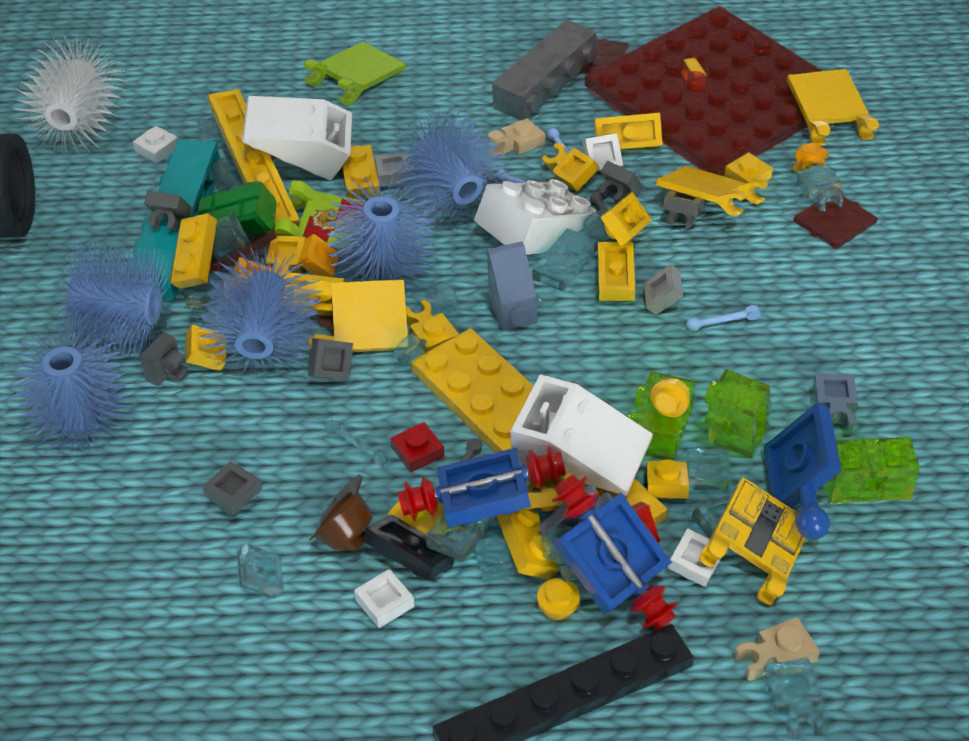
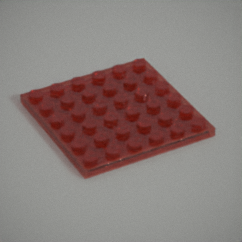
[585,5,821,176]

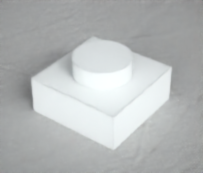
[132,126,178,164]
[582,133,623,172]
[668,528,720,587]
[354,569,415,628]

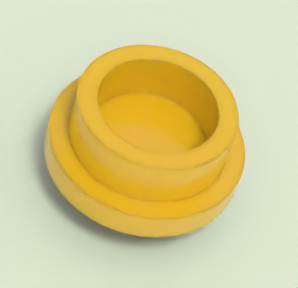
[650,378,690,417]
[537,578,580,620]

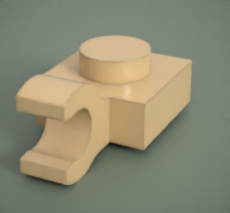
[487,118,546,158]

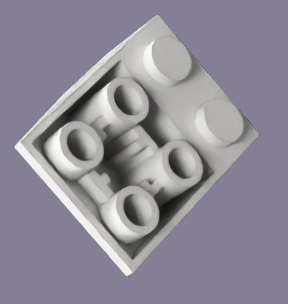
[242,96,352,181]
[474,179,601,255]
[511,374,653,496]

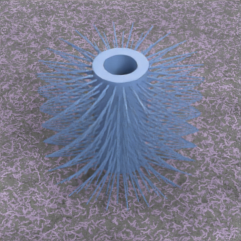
[386,105,511,231]
[327,176,436,297]
[54,241,172,359]
[197,246,322,379]
[3,320,137,461]

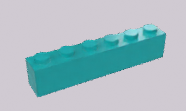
[124,140,222,302]

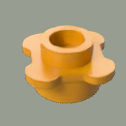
[792,143,829,174]

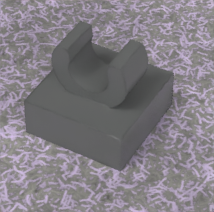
[599,160,643,204]
[663,190,705,229]
[144,191,192,232]
[140,332,188,386]
[308,338,353,380]
[202,461,262,517]

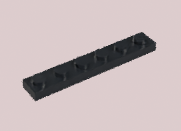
[432,624,694,741]

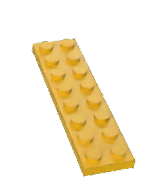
[411,328,668,526]

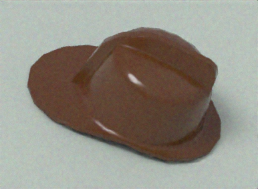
[309,475,373,551]

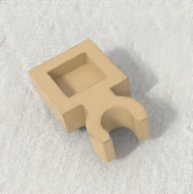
[734,617,820,681]

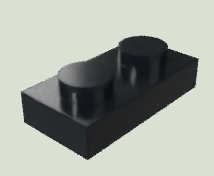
[363,514,456,581]

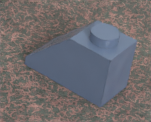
[487,241,537,331]

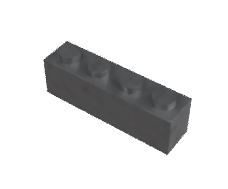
[492,19,598,120]

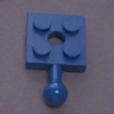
[763,402,842,540]

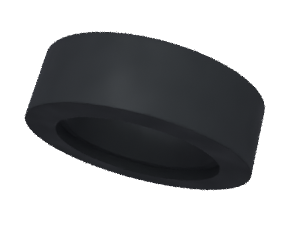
[0,134,35,238]

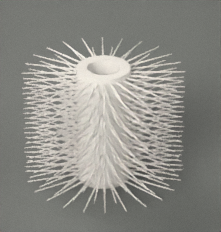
[13,35,128,154]

